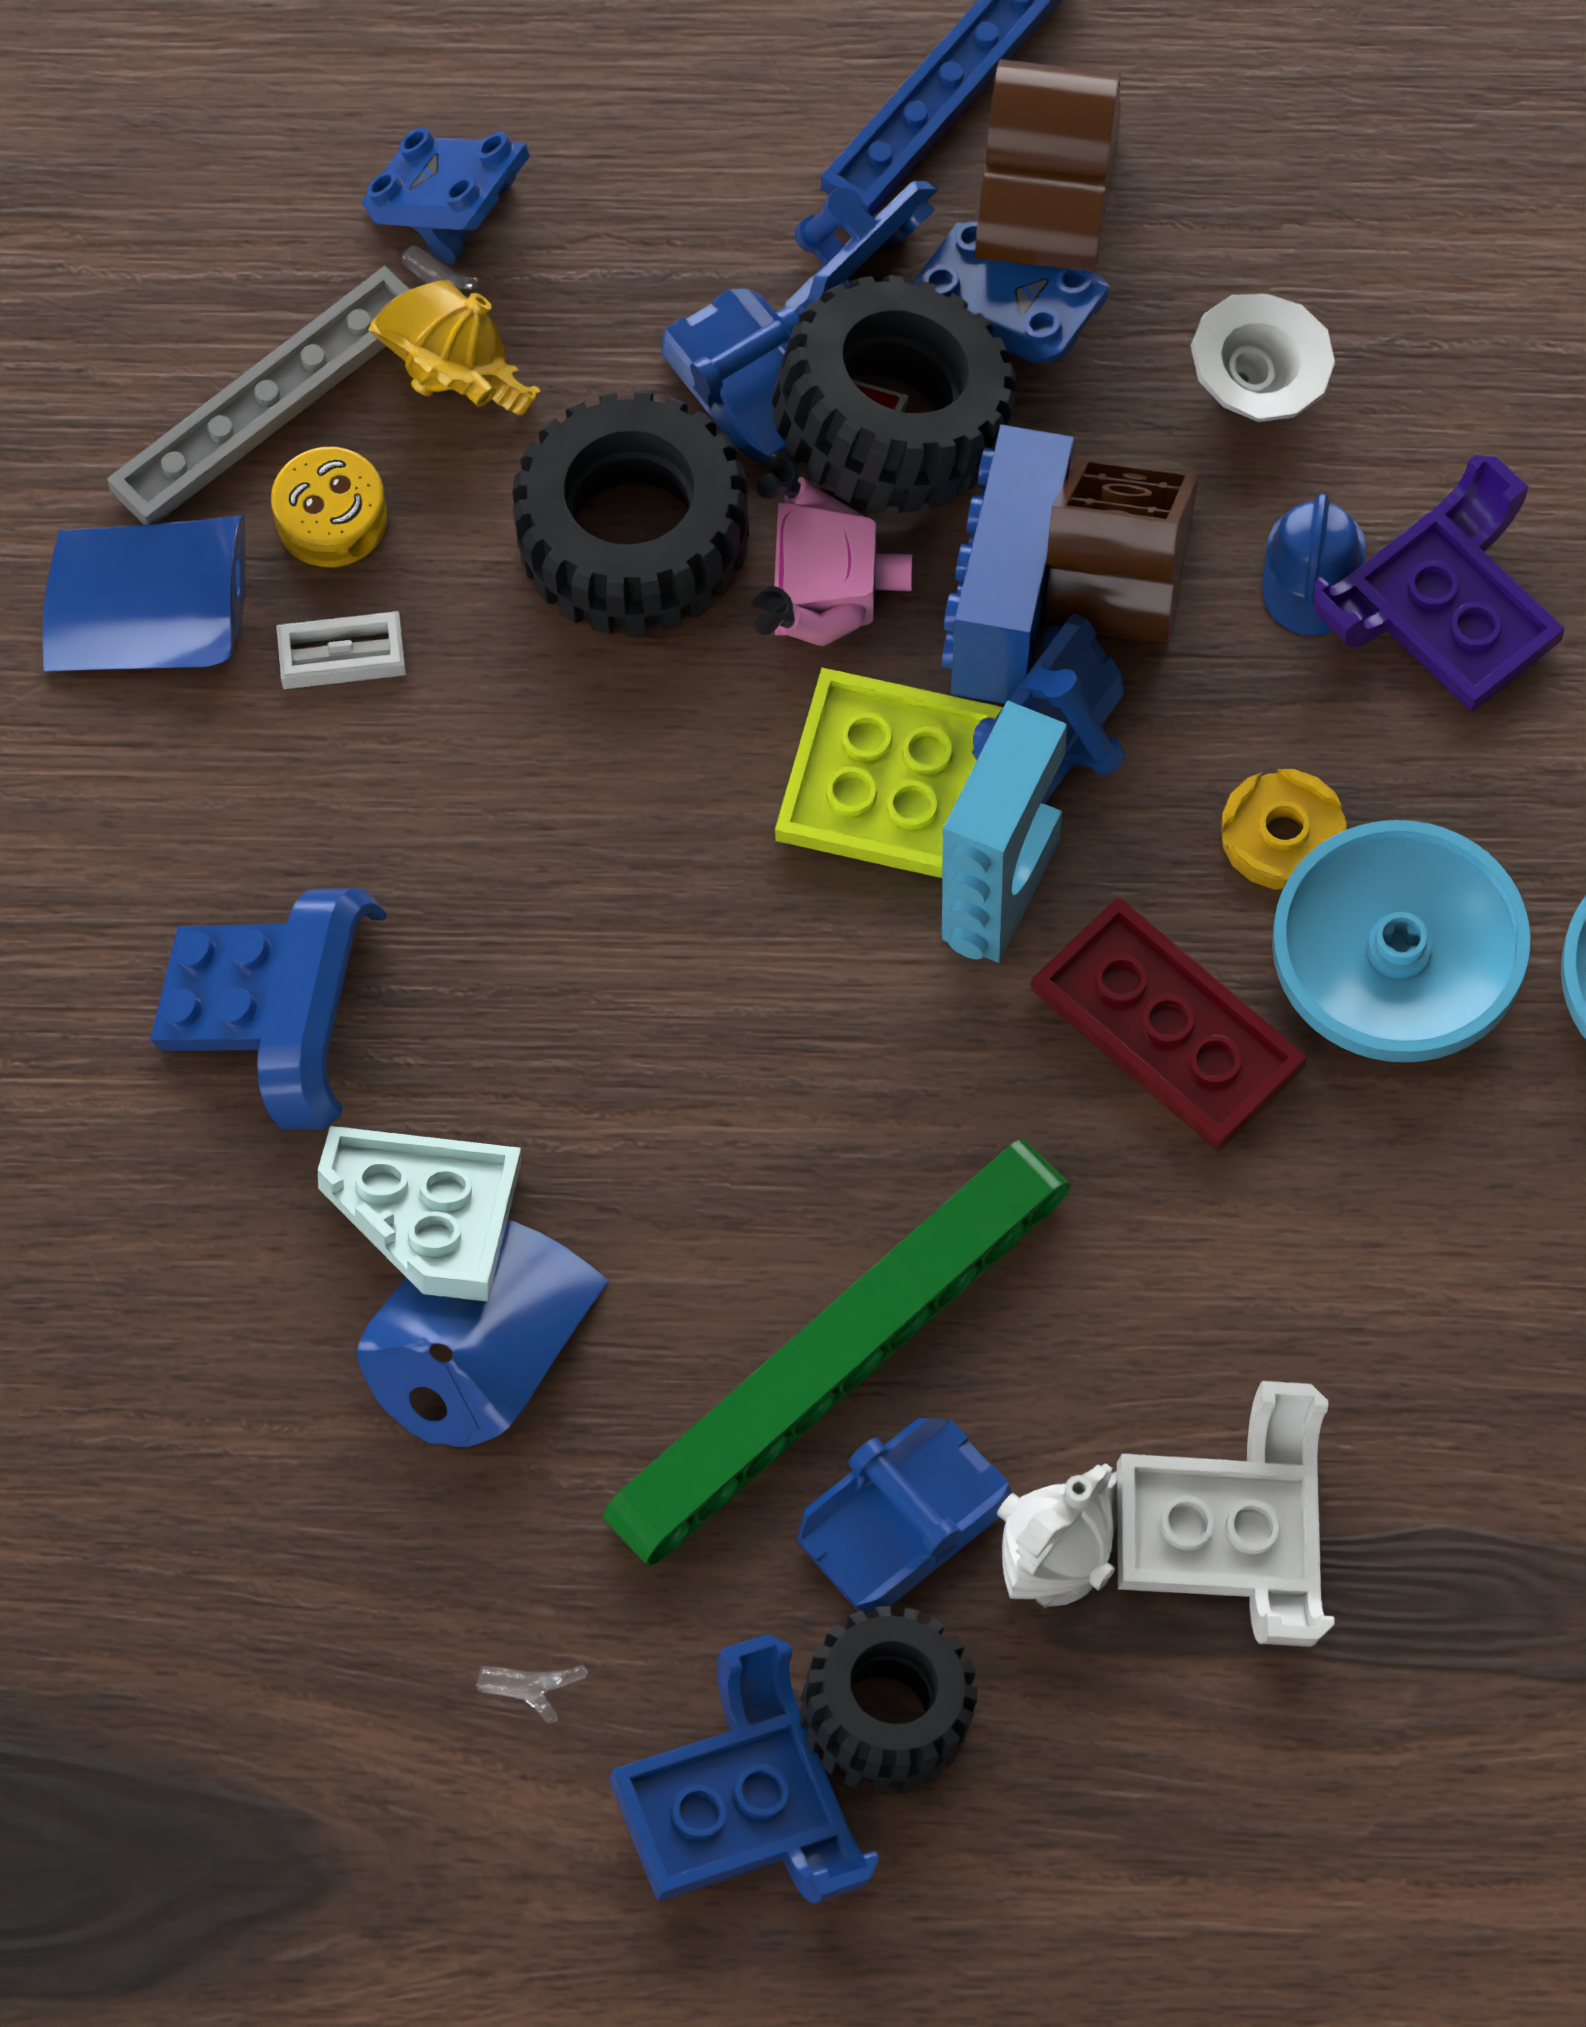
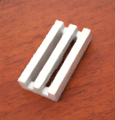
[276,611,406,689]

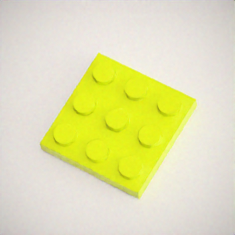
[775,668,1003,878]

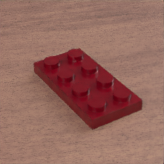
[1031,896,1307,1152]

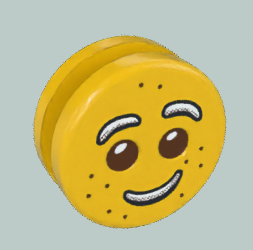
[271,447,388,568]

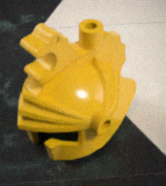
[368,280,541,417]

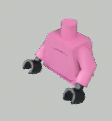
[751,452,912,646]

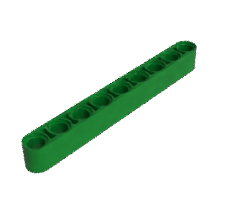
[602,1139,1071,1566]

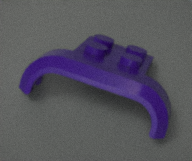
[1314,455,1564,713]

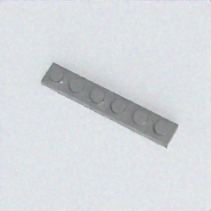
[107,266,410,525]

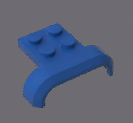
[150,888,387,1129]
[609,1634,879,1904]

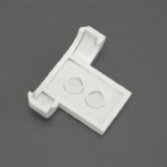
[1117,1381,1334,1647]

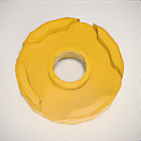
[1221,769,1347,890]

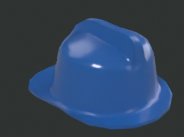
[1262,493,1366,636]

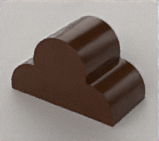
[975,59,1121,272]
[1045,458,1199,645]

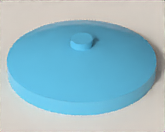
[1272,820,1530,1062]

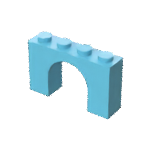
[942,700,1067,963]

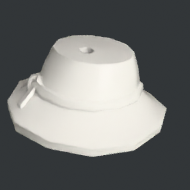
[1191,294,1335,422]

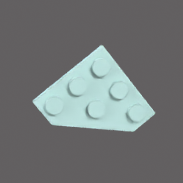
[318,1126,521,1302]

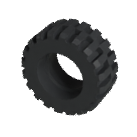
[771,275,1017,513]
[512,392,749,636]

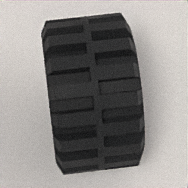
[799,1606,978,1795]

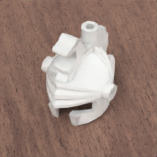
[997,1463,1117,1608]

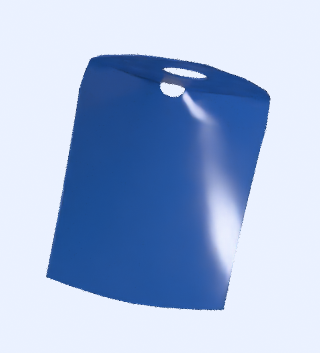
[42,514,246,672]
[356,1220,609,1447]

